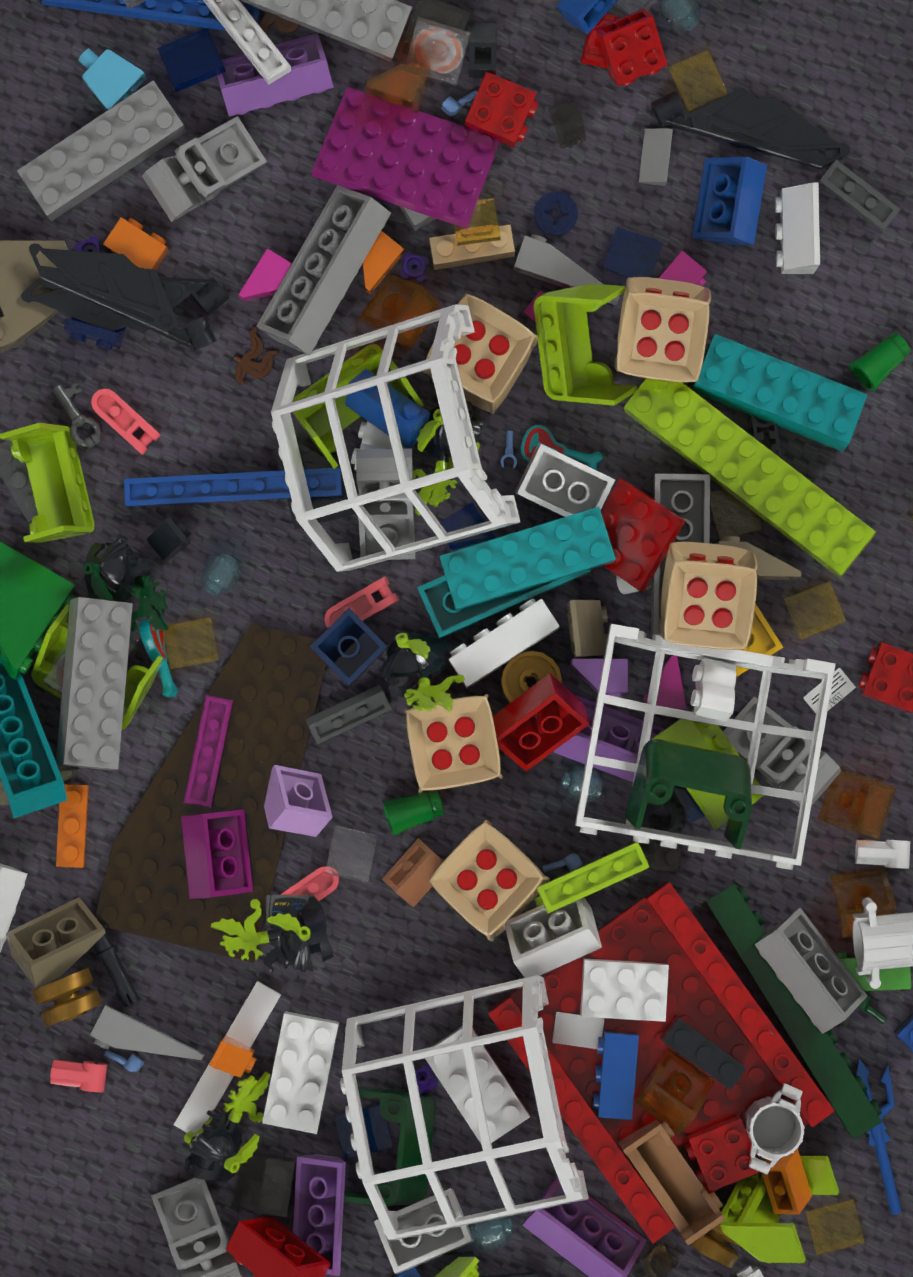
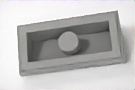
[639,128,673,186]

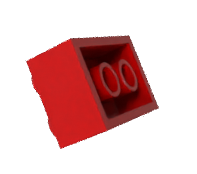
[493,673,590,771]
[225,1216,331,1277]

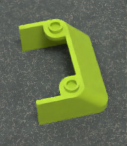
[534,284,637,406]
[292,344,423,469]
[0,423,95,543]
[31,604,163,730]
[719,1156,839,1263]

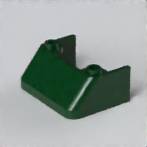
[625,739,752,850]
[344,1086,436,1206]

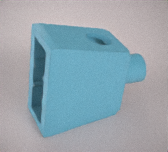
[78,49,147,111]

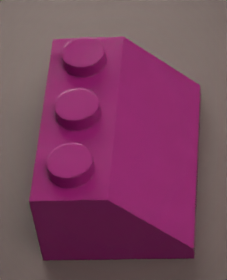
[181,809,253,899]

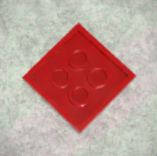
[601,478,685,592]

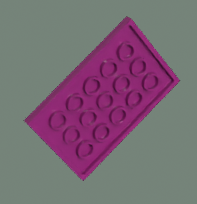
[312,87,500,229]

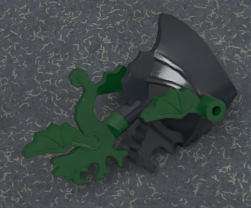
[84,538,168,632]

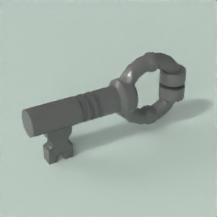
[52,383,102,449]

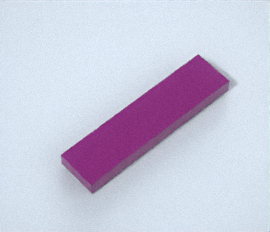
[183,695,233,808]

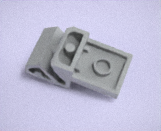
[142,116,267,222]
[356,448,416,560]
[723,696,841,808]
[151,1178,243,1277]

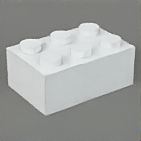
[515,443,615,517]
[504,897,602,978]
[580,958,669,1022]
[374,1188,474,1274]

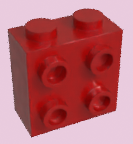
[595,9,668,86]
[465,71,539,148]
[858,642,913,714]
[685,1116,759,1192]

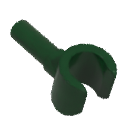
[857,996,887,1024]

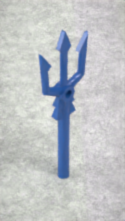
[856,1058,902,1215]

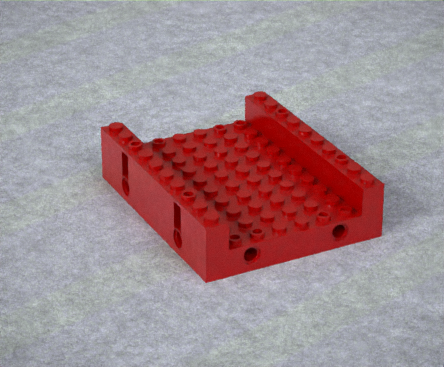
[487,881,835,1243]

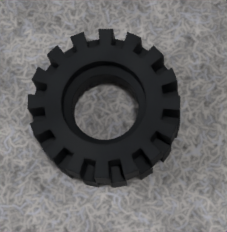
[641,796,686,843]

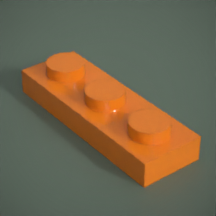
[56,784,89,868]

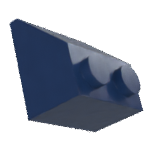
[310,608,388,686]

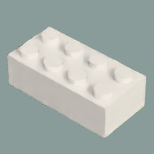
[449,598,560,689]
[262,1011,339,1134]
[425,1026,530,1145]

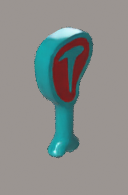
[520,425,603,470]
[139,619,178,697]

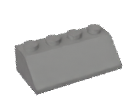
[754,908,867,1034]

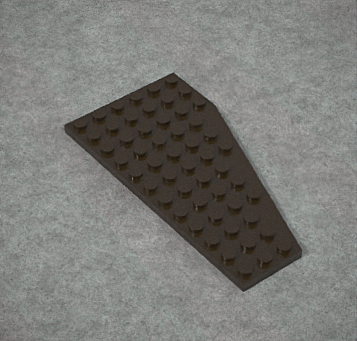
[95,623,327,963]

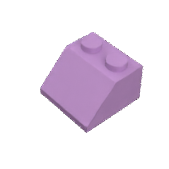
[264,765,332,837]

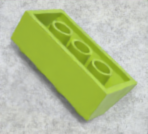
[652,709,764,830]

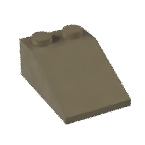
[716,536,801,581]
[567,600,608,659]
[6,897,105,989]

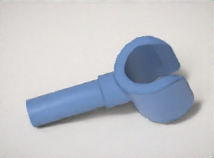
[441,90,477,116]
[501,431,517,469]
[542,853,583,872]
[104,1050,144,1072]

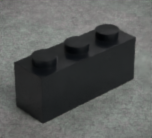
[660,1016,747,1091]

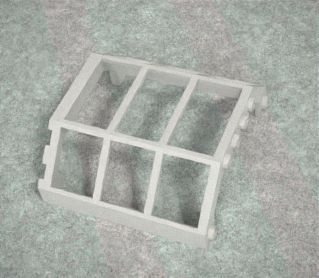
[271,304,520,572]
[575,624,835,870]
[340,975,589,1240]

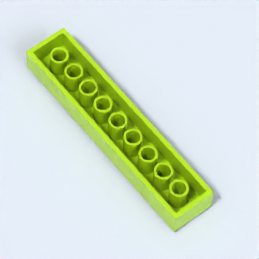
[624,378,876,579]

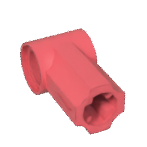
[50,1059,108,1092]

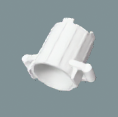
[852,898,913,989]
[744,1083,805,1175]

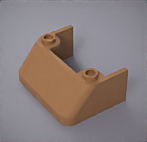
[619,1120,726,1245]

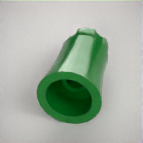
[849,333,911,392]
[382,790,444,837]

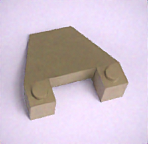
[0,240,68,353]

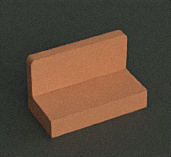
[382,838,443,907]

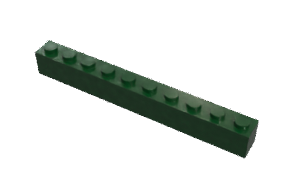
[704,884,882,1140]

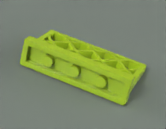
[534,842,649,914]

